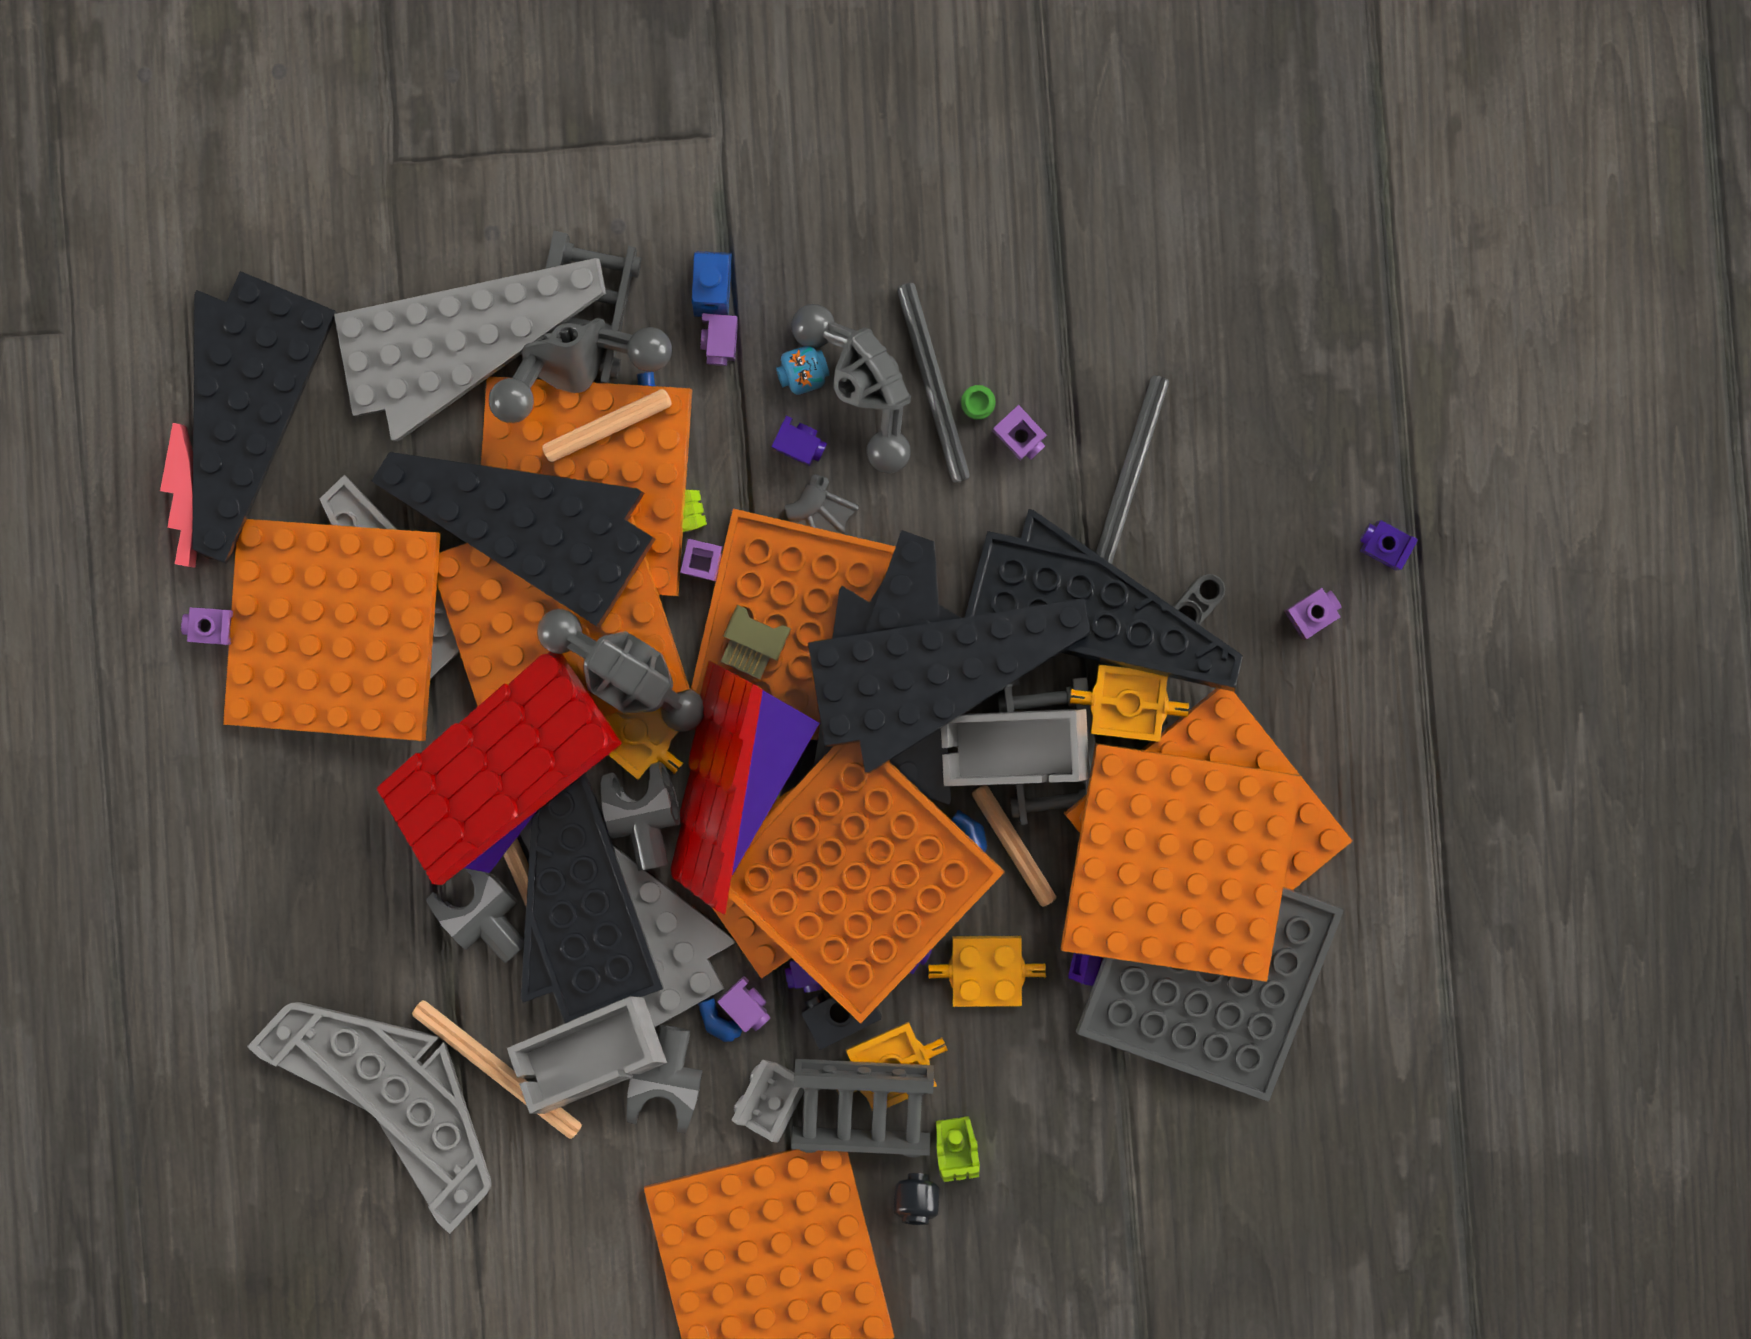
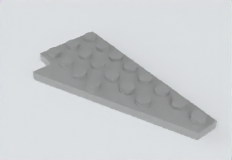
[334,258,606,441]
[520,818,736,1027]

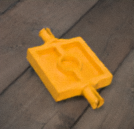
[1070,665,1189,742]
[605,708,683,780]
[928,936,1046,1007]
[836,1022,948,1111]

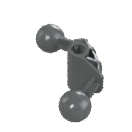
[791,304,911,474]
[489,318,672,423]
[537,609,704,732]

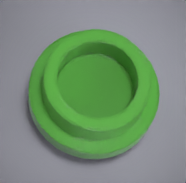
[961,385,996,420]

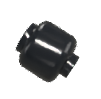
[894,1173,940,1225]

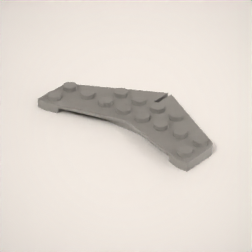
[247,1002,491,1234]

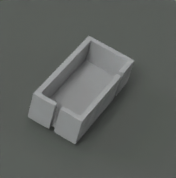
[941,709,1090,786]
[507,996,667,1114]

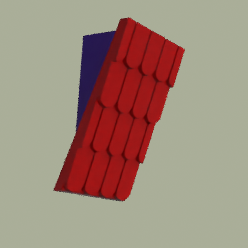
[376,652,622,885]
[671,661,820,915]

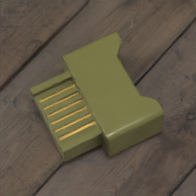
[720,605,792,679]

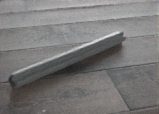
[897,283,970,483]
[1096,375,1169,564]

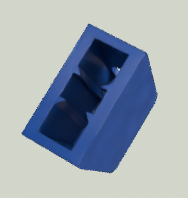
[692,251,732,317]

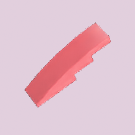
[160,423,197,568]

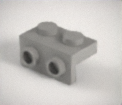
[732,1060,804,1143]

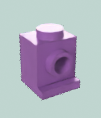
[700,313,738,366]
[992,405,1047,460]
[680,539,722,582]
[1284,588,1342,640]
[181,607,233,645]
[718,976,771,1033]

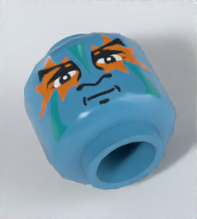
[776,346,829,395]

